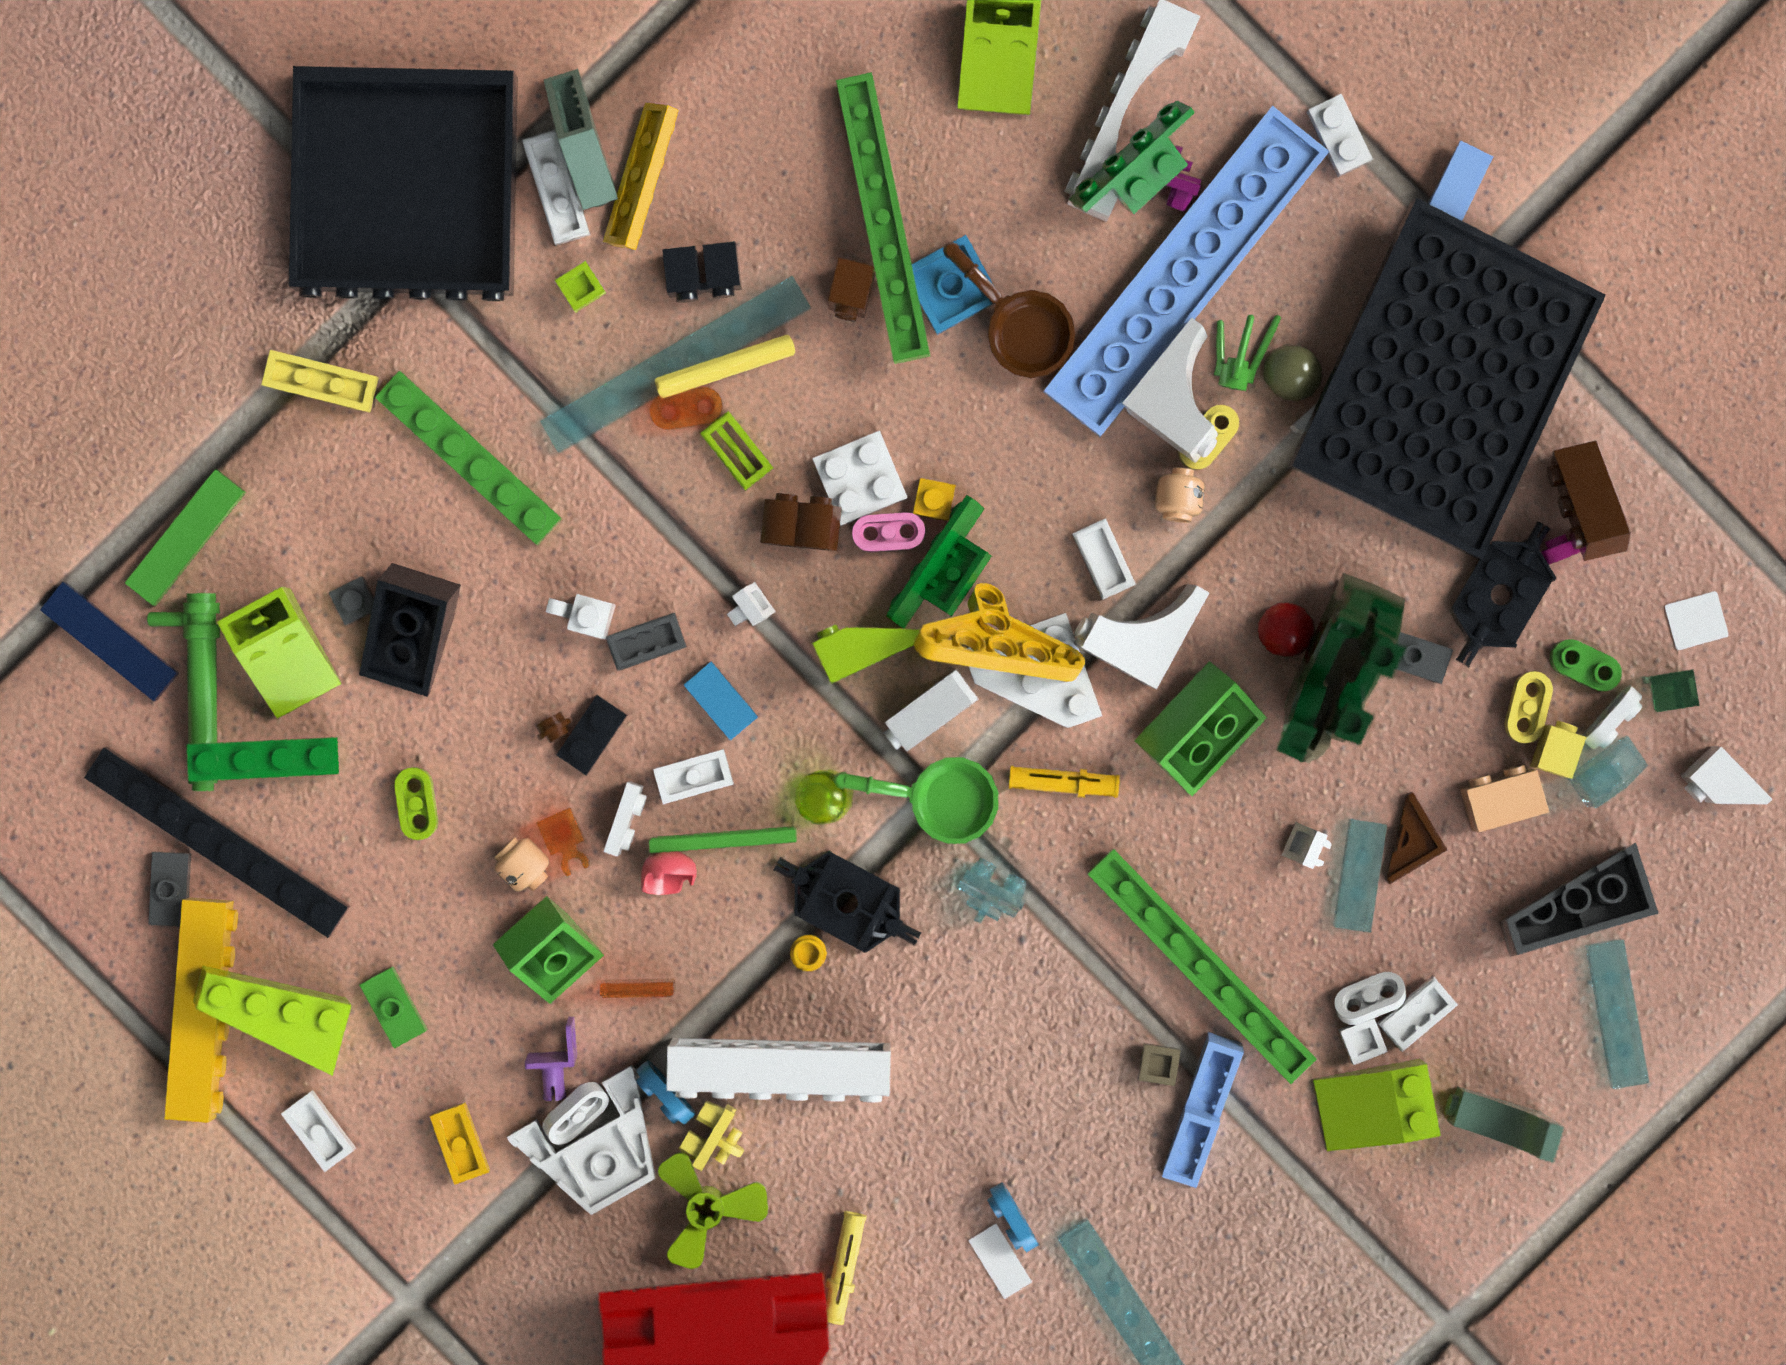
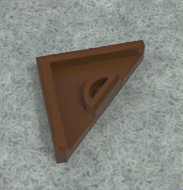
[1385,792,1447,885]

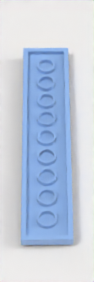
[1043,106,1329,437]

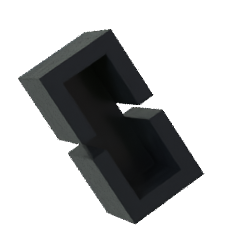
[662,241,742,303]

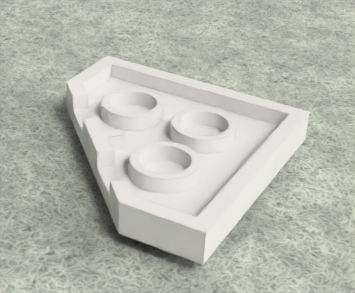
[966,613,1102,728]

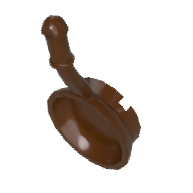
[943,242,1076,378]

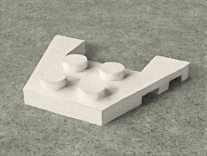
[507,1065,656,1215]

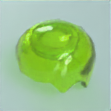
[794,769,853,825]

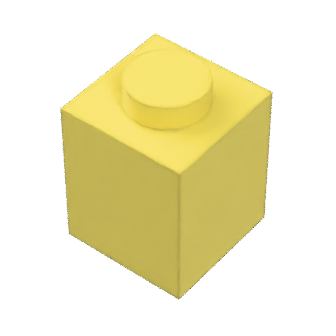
[1530,721,1586,779]

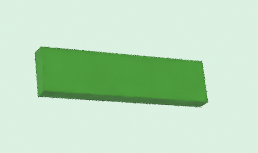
[125,469,246,606]
[649,826,797,853]

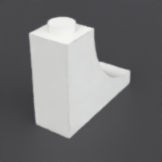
[1123,318,1218,463]
[1074,584,1209,689]

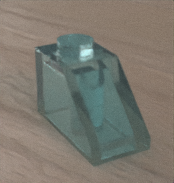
[1568,735,1648,808]

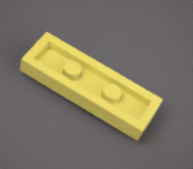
[261,350,379,413]

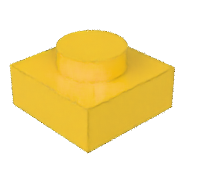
[913,478,956,521]

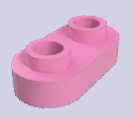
[852,513,925,552]

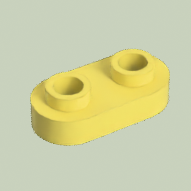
[1178,405,1239,470]
[1505,671,1553,743]

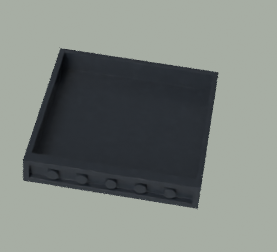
[289,66,518,301]

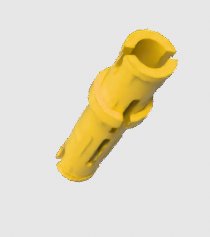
[1009,765,1120,798]

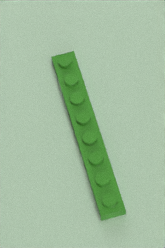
[836,72,931,364]
[1087,849,1317,1084]

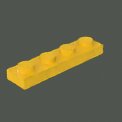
[603,102,679,250]

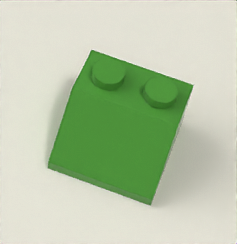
[493,896,604,1004]

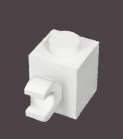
[546,594,616,640]

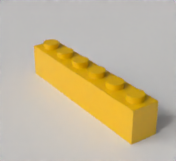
[164,897,238,1123]

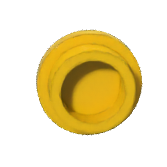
[790,935,827,972]

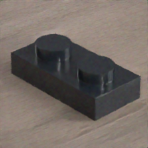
[556,695,628,776]

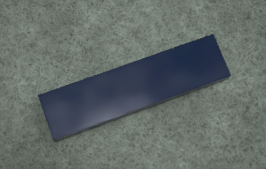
[40,582,179,701]

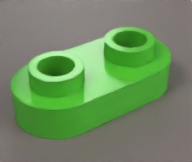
[1549,639,1622,691]

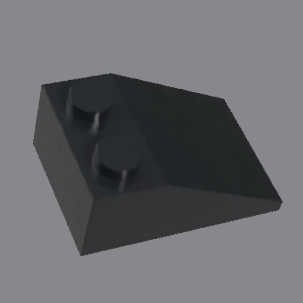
[359,563,461,697]

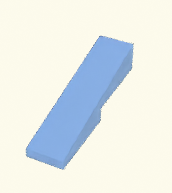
[1428,140,1493,221]
[1162,1032,1244,1188]

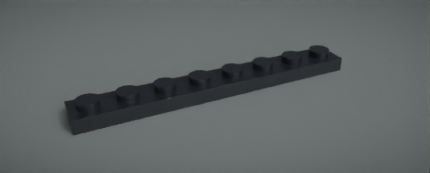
[84,747,350,938]

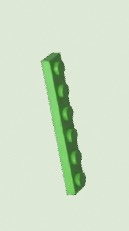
[375,371,562,545]

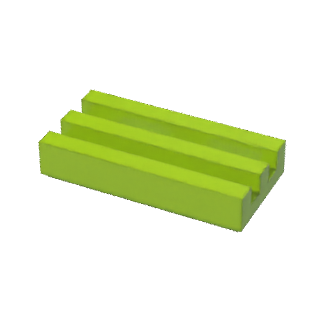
[700,411,774,491]

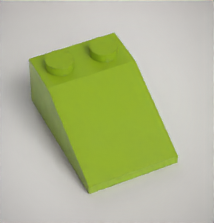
[812,624,921,684]
[1313,1059,1441,1151]

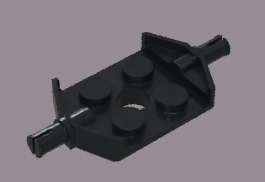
[1450,521,1557,668]
[773,850,922,953]

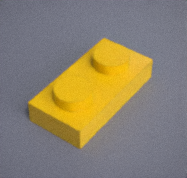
[429,1102,490,1185]

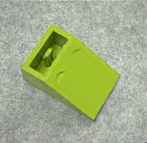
[957,0,1041,115]
[217,587,342,719]

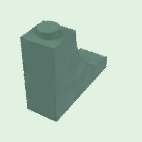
[543,69,618,210]
[1445,1086,1564,1163]

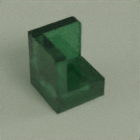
[1642,669,1700,712]

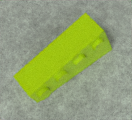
[193,966,352,1076]

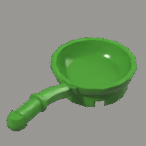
[833,757,999,844]

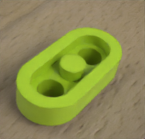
[394,767,438,840]

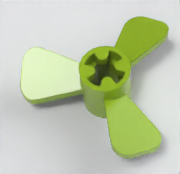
[658,1152,768,1269]

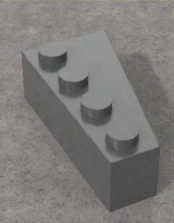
[1499,843,1659,957]

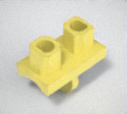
[679,1101,744,1171]

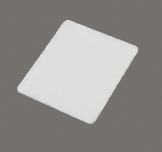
[1665,591,1729,650]

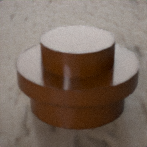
[536,712,571,743]

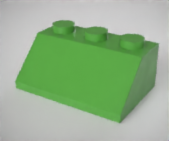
[1134,661,1267,796]

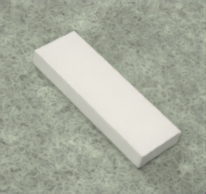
[522,130,590,246]

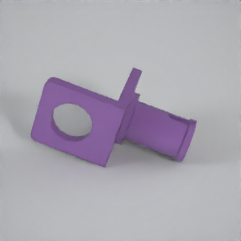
[525,1017,577,1101]

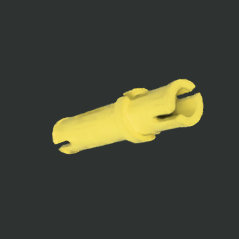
[825,1211,867,1325]

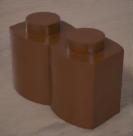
[760,493,842,551]

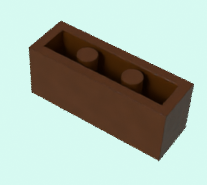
[1547,440,1631,561]

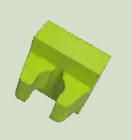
[555,261,606,313]

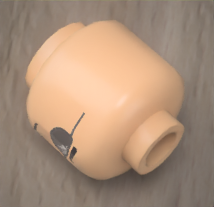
[1155,468,1205,523]
[494,837,549,892]

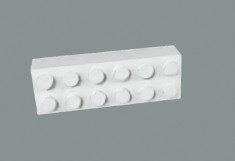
[667,1038,891,1102]

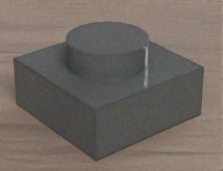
[329,576,374,626]

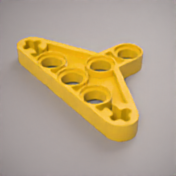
[914,583,1085,682]

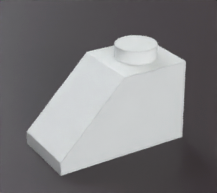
[1681,746,1772,804]

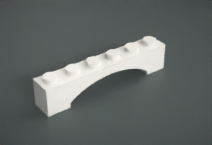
[1064,0,1200,222]

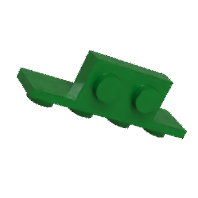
[1069,101,1195,214]
[886,495,992,629]

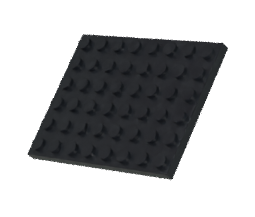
[1288,198,1606,560]

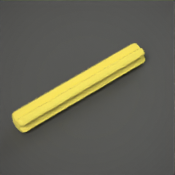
[655,335,795,398]

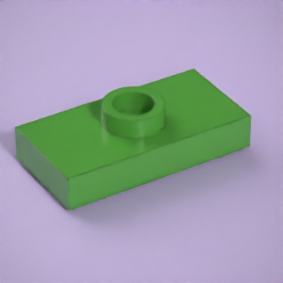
[360,967,428,1049]

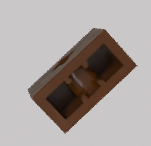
[828,258,875,322]

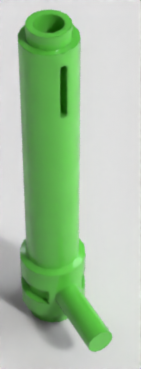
[147,593,220,791]

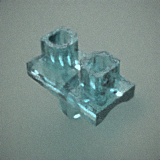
[956,858,1027,924]

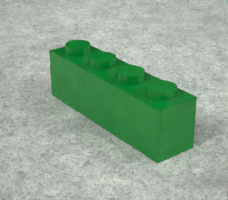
[187,737,339,782]

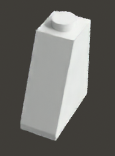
[883,670,978,751]

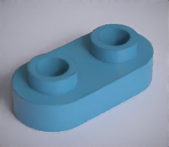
[636,1060,696,1124]
[987,1182,1039,1253]

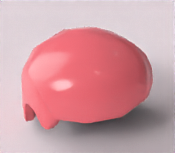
[641,851,697,895]

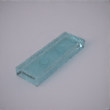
[1333,819,1387,933]

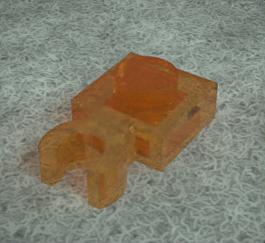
[536,807,590,877]

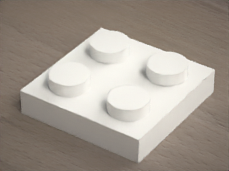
[812,430,908,526]

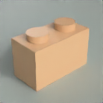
[1460,764,1549,832]

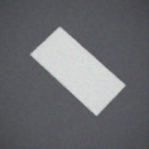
[968,1224,1032,1299]

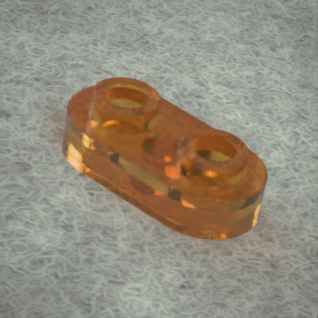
[650,387,723,431]

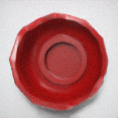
[1258,602,1315,658]

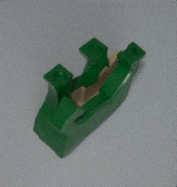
[1276,573,1406,763]

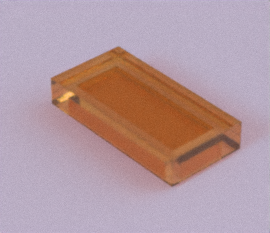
[600,978,676,998]

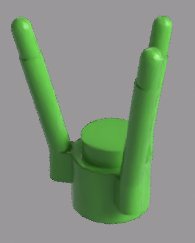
[1214,314,1281,391]

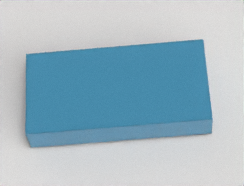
[684,661,758,741]

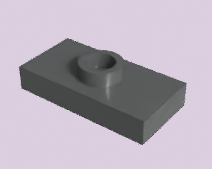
[606,613,687,671]
[1396,632,1453,684]
[148,851,191,927]

